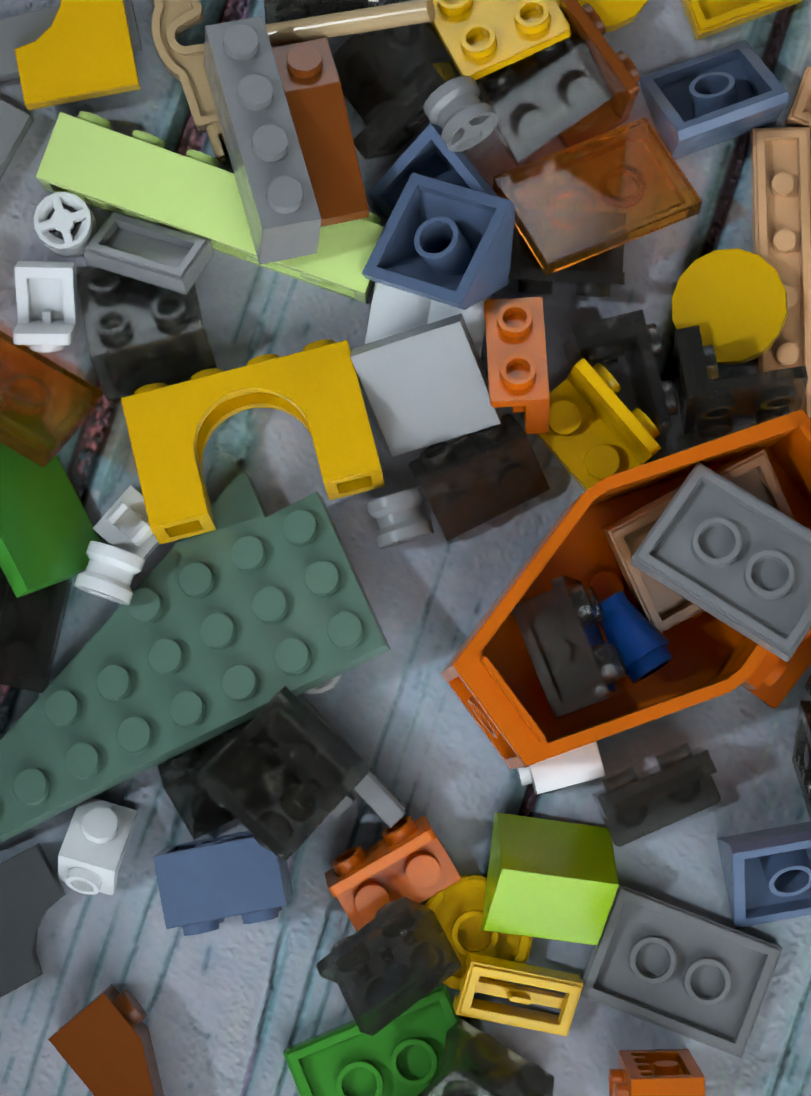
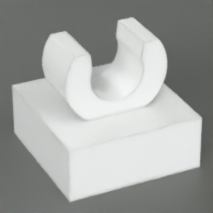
[92,485,160,560]

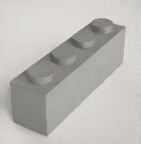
[204,16,322,265]

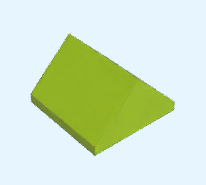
[481,812,619,945]

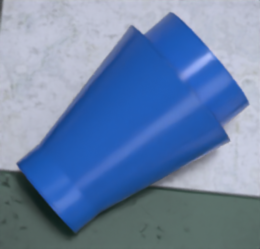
[593,591,674,684]

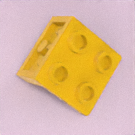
[424,0,571,81]
[522,358,661,491]

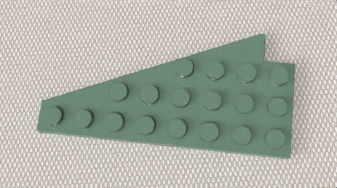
[0,472,391,843]

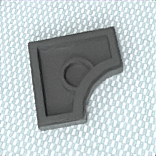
[0,843,66,998]

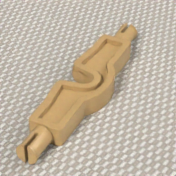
[151,0,230,162]

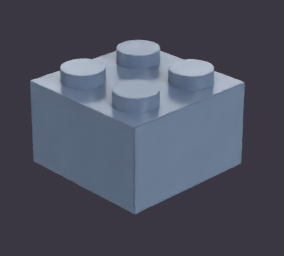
[153,824,293,936]

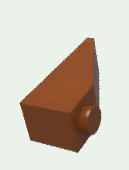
[272,37,369,227]
[48,984,164,1096]

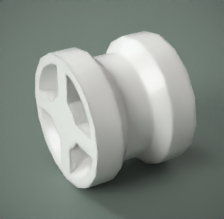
[33,192,98,258]
[74,541,145,605]

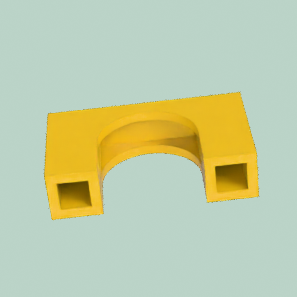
[121,339,385,544]

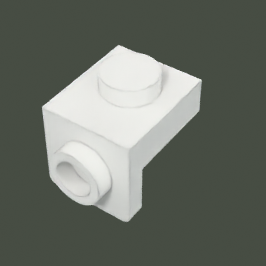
[13,261,79,353]
[58,797,137,895]

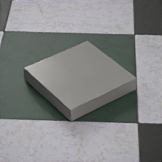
[350,313,502,457]

